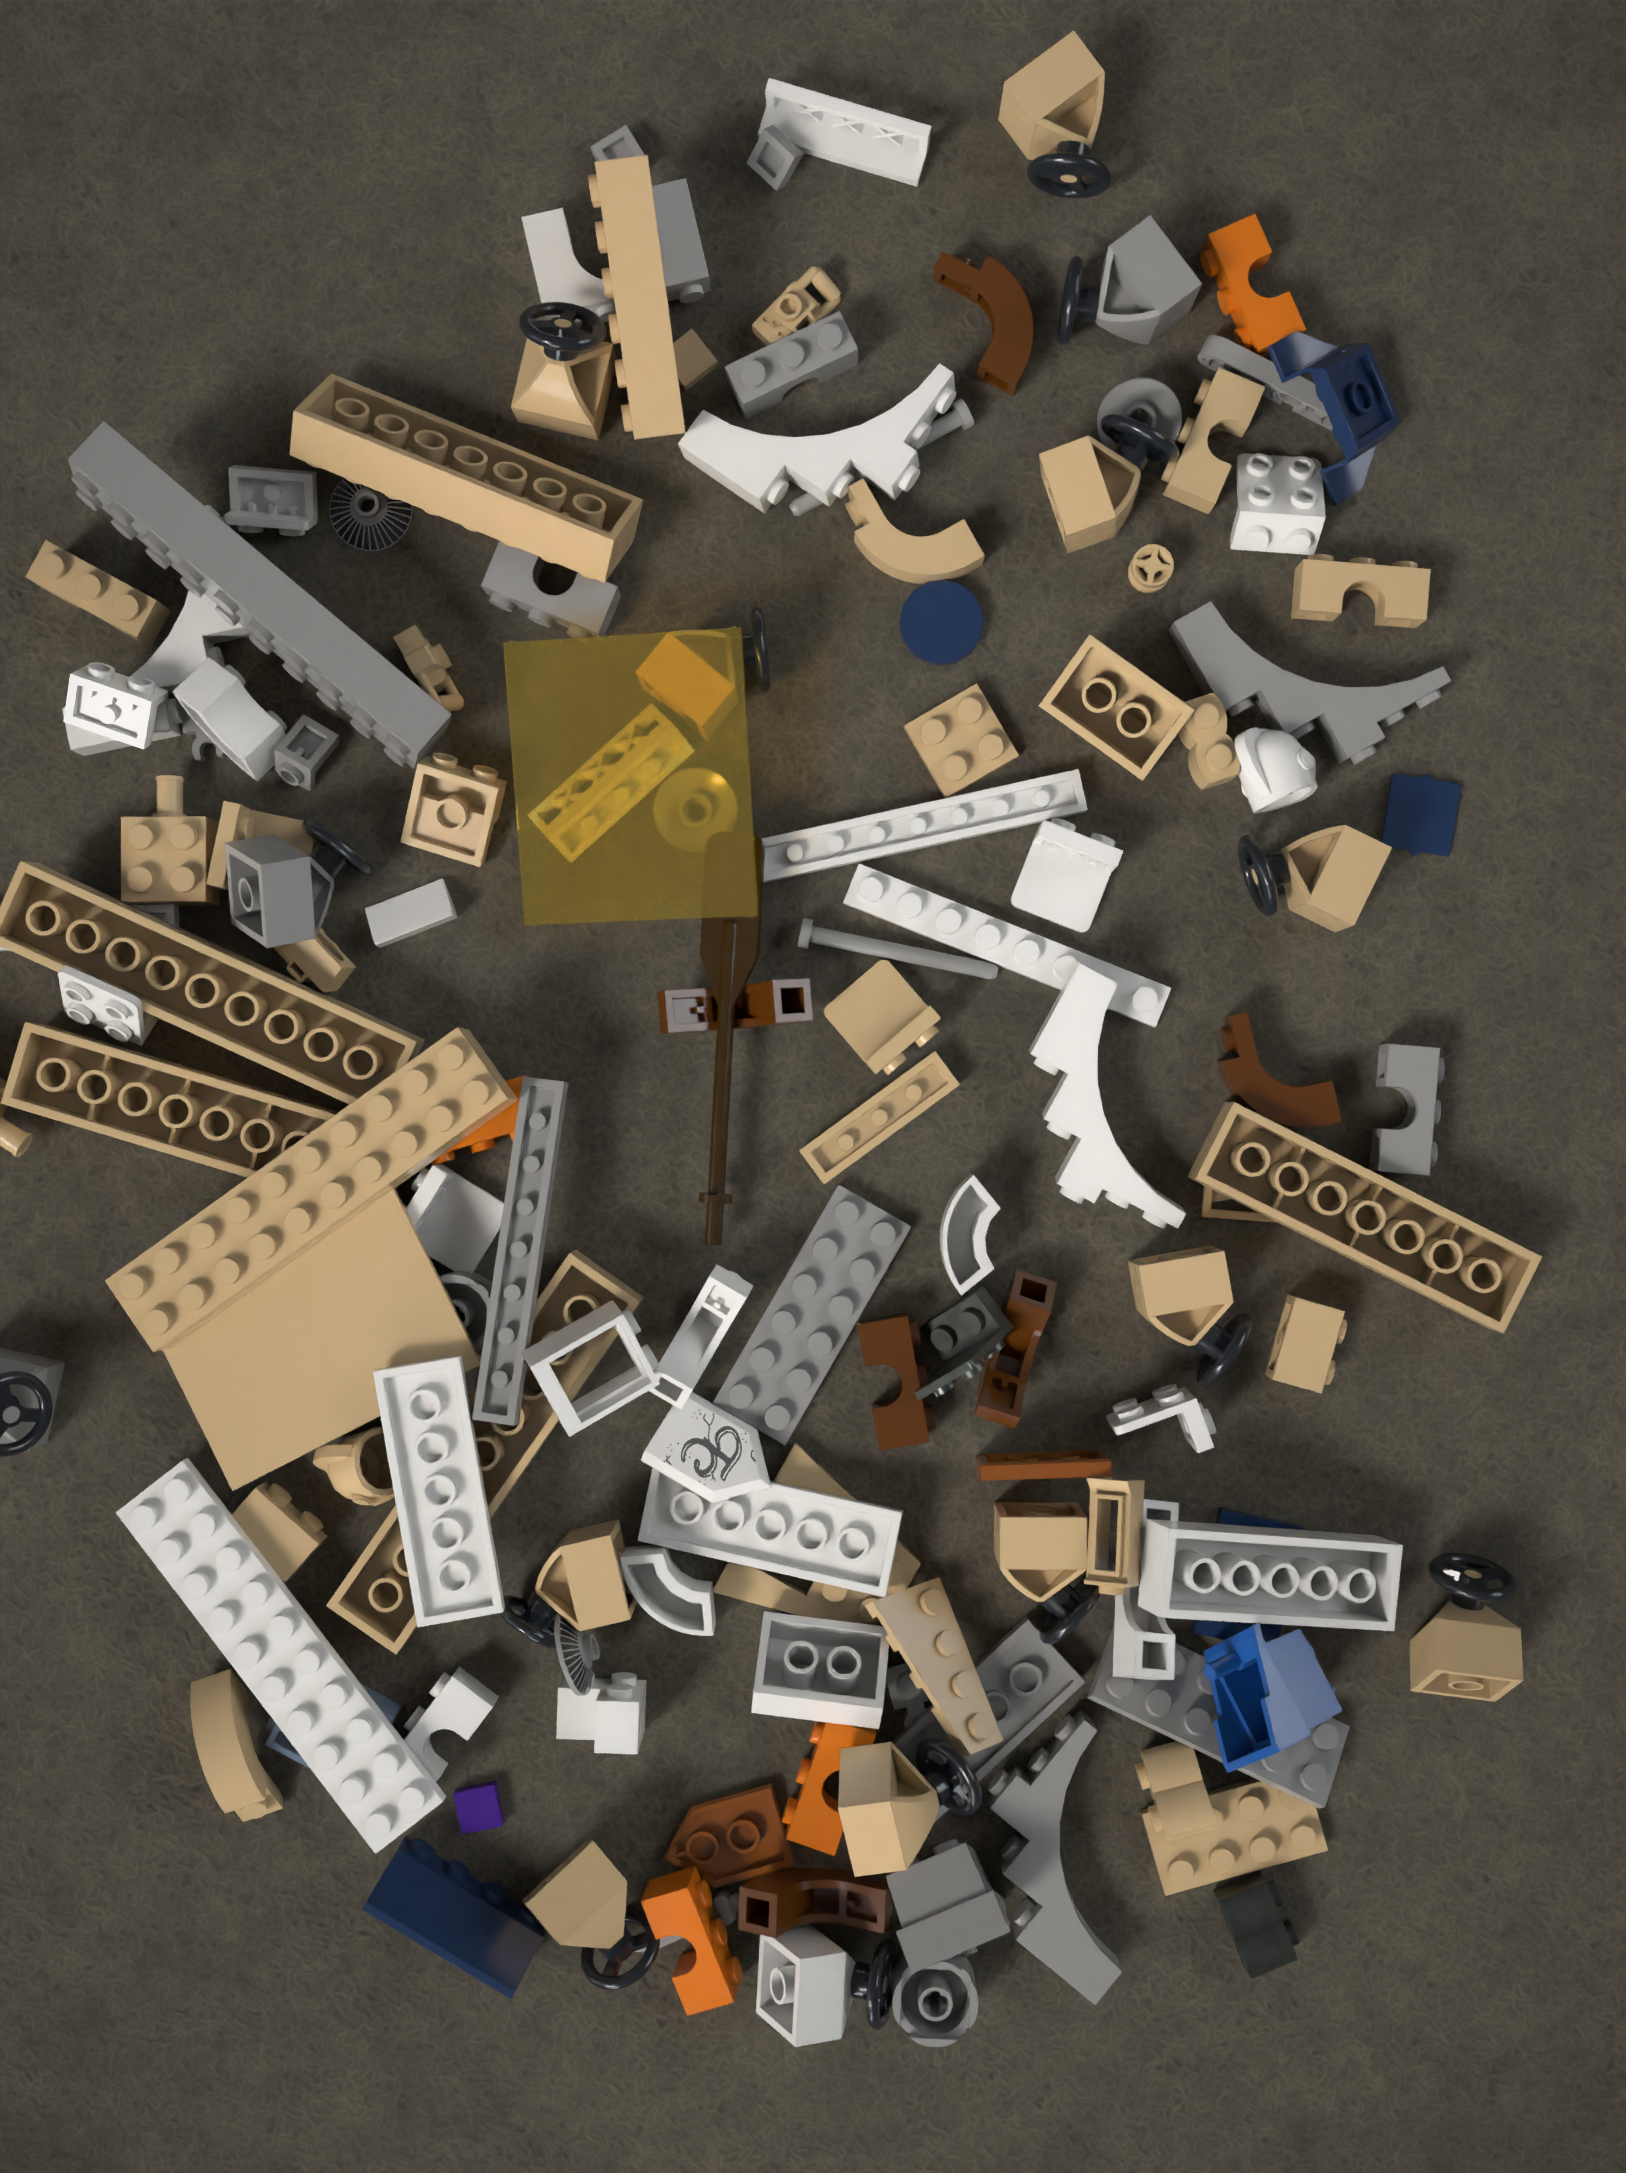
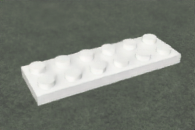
[373,1354,505,1627]
[638,1468,903,1597]

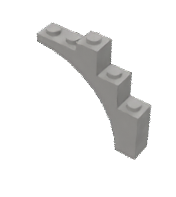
[1168,601,1451,765]
[987,1710,1122,2005]

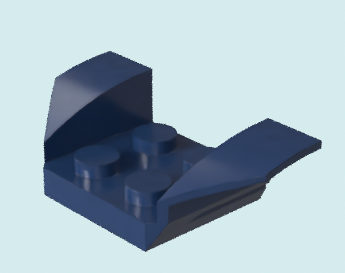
[1267,331,1401,506]

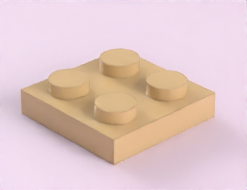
[904,683,1019,798]

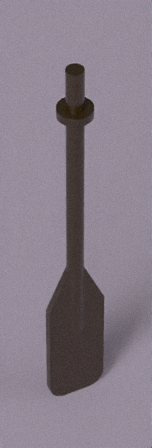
[699,832,765,1245]

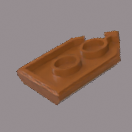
[662,1782,795,1888]

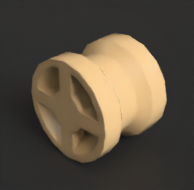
[1128,544,1174,593]

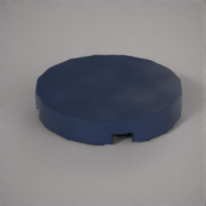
[899,580,984,666]

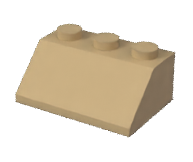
[1039,634,1195,781]

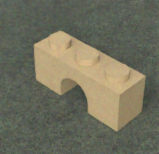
[1160,367,1265,514]
[25,540,171,647]
[1291,554,1431,628]

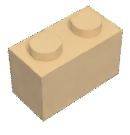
[1265,1294,1347,1394]
[232,1481,328,1582]

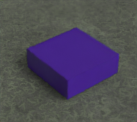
[453,1781,505,1834]

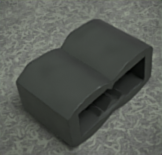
[1213,1871,1300,1979]

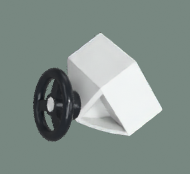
[756,1923,897,2047]

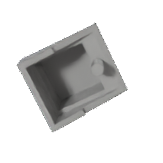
[886,1839,1010,1974]

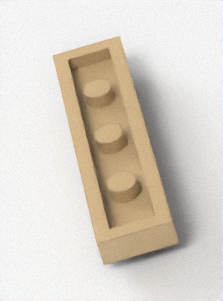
[799,1051,960,1184]

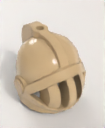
[313,1427,395,1506]

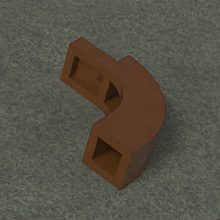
[933,251,1034,397]
[657,978,813,1034]
[1217,1012,1342,1128]
[974,1269,1057,1429]
[738,1868,893,1938]

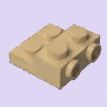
[400,753,507,867]

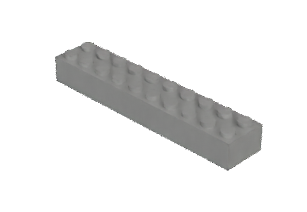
[68,421,452,769]

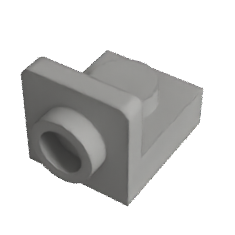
[274,714,339,791]

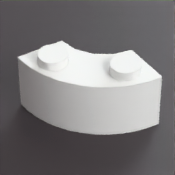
[172,657,287,781]
[940,1173,1001,1295]
[620,1544,716,1636]

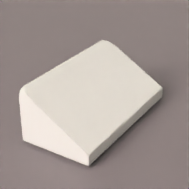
[365,878,458,948]

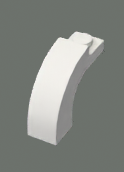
[649,1264,753,1409]

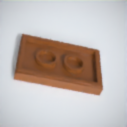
[975,1450,1112,1481]

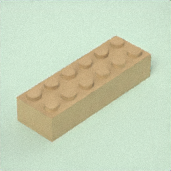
[588,155,686,440]

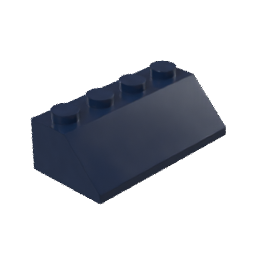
[362,1837,546,1999]

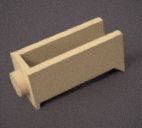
[1084,1477,1145,1595]

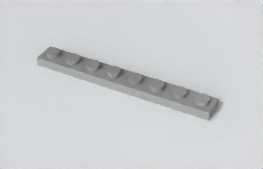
[472,1076,568,1426]

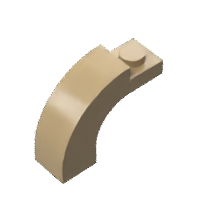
[845,478,985,584]
[190,1669,283,1822]

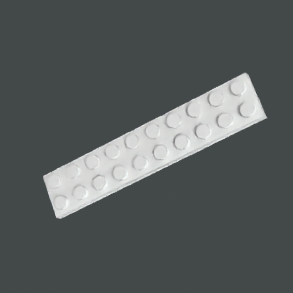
[116,1458,446,1854]

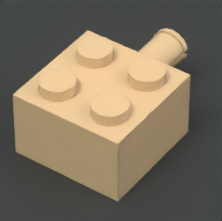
[121,775,219,906]

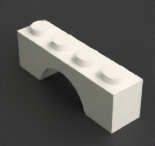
[1113,1499,1179,1680]

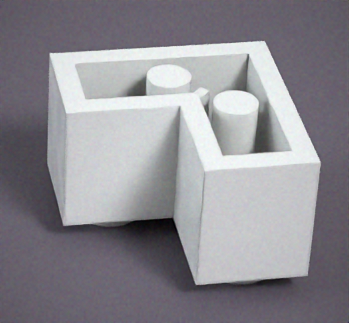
[556,1672,646,1754]

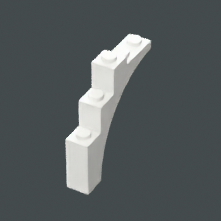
[678,363,956,514]
[62,505,251,756]
[1029,961,1186,1229]

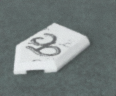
[641,1392,772,1504]

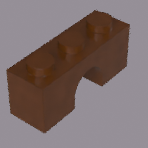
[857,1312,936,1451]

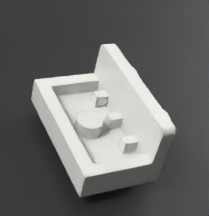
[224,465,318,536]

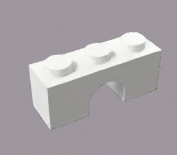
[403,1666,499,1782]

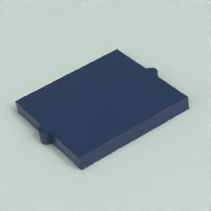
[1381,773,1461,857]

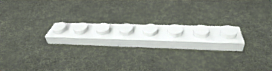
[762,769,1088,883]
[843,864,1171,1027]

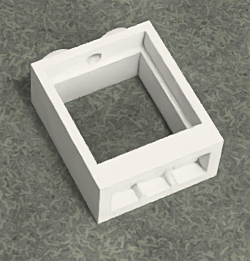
[522,1300,660,1437]

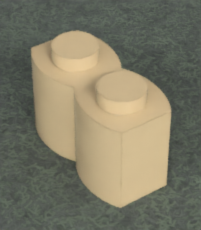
[1178,693,1240,790]
[1135,1741,1216,1842]

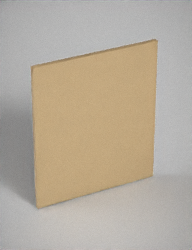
[163,1189,481,1491]

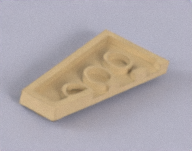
[864,1577,1004,1757]

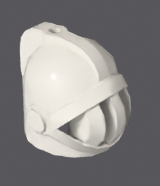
[1235,727,1317,813]

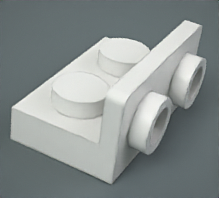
[63,662,168,749]

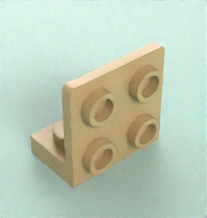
[206,801,316,891]

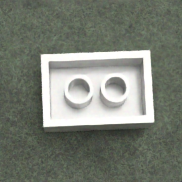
[751,1611,889,1729]

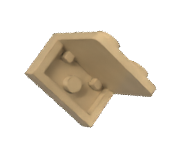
[824,960,941,1075]

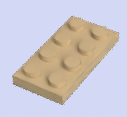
[1140,1778,1328,1896]

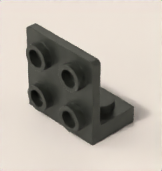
[914,1286,1013,1400]

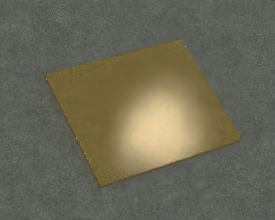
[503,626,759,927]

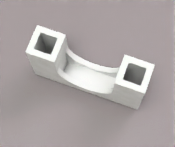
[521,178,711,328]

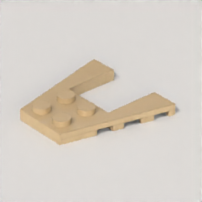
[713,1443,921,1626]

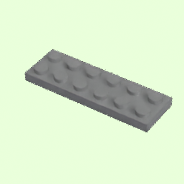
[713,1184,911,1445]
[891,1616,1085,1823]
[1087,1626,1350,1809]

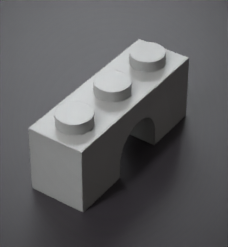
[725,311,858,419]
[481,540,621,643]
[1369,1044,1445,1175]

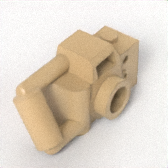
[752,266,841,346]
[393,625,464,712]
[273,928,356,992]

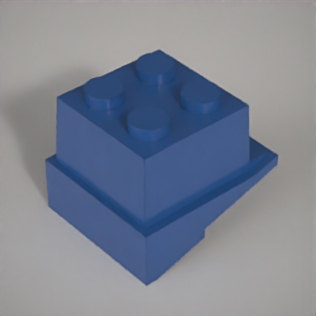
[1203,1623,1343,1773]

